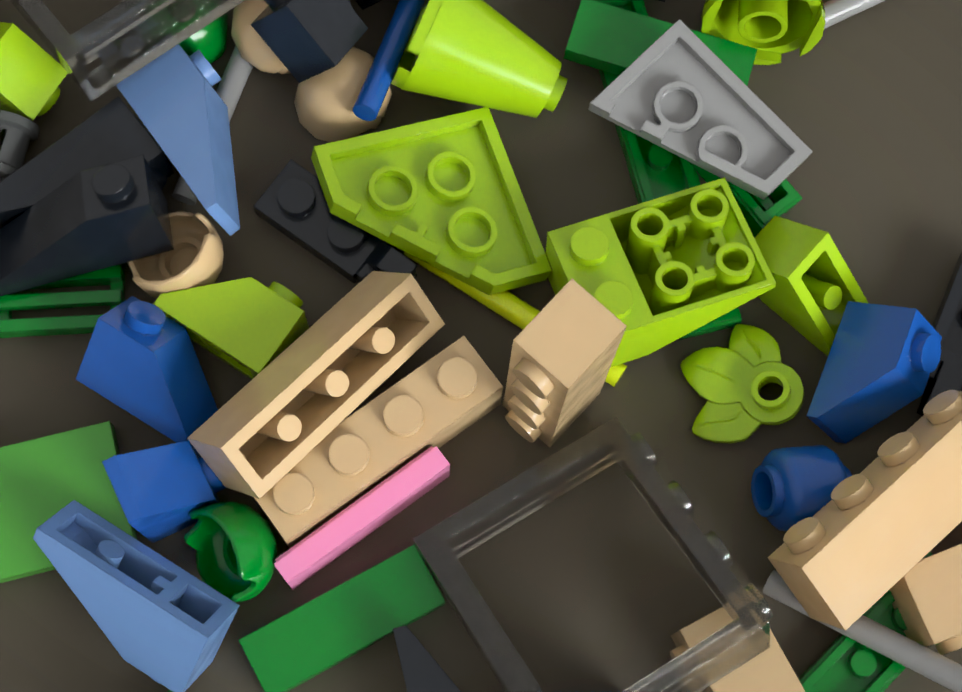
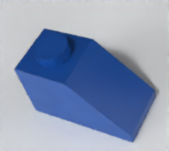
[76,296,218,443]
[806,301,942,443]
[102,440,226,543]

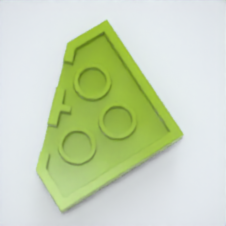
[311,107,552,295]

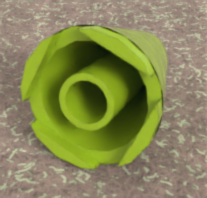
[391,0,568,118]
[701,0,825,65]

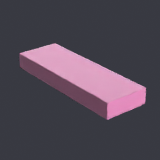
[274,446,450,590]

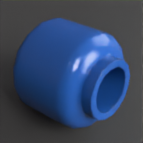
[751,445,852,531]

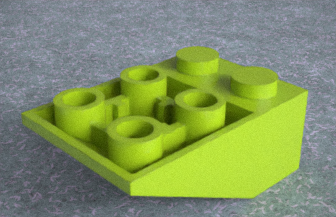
[545,177,776,367]

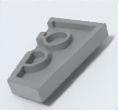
[588,19,813,200]

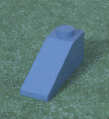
[113,37,240,236]
[33,500,240,692]

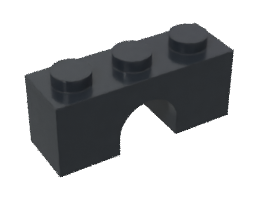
[251,0,382,83]

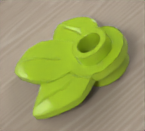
[680,324,804,444]

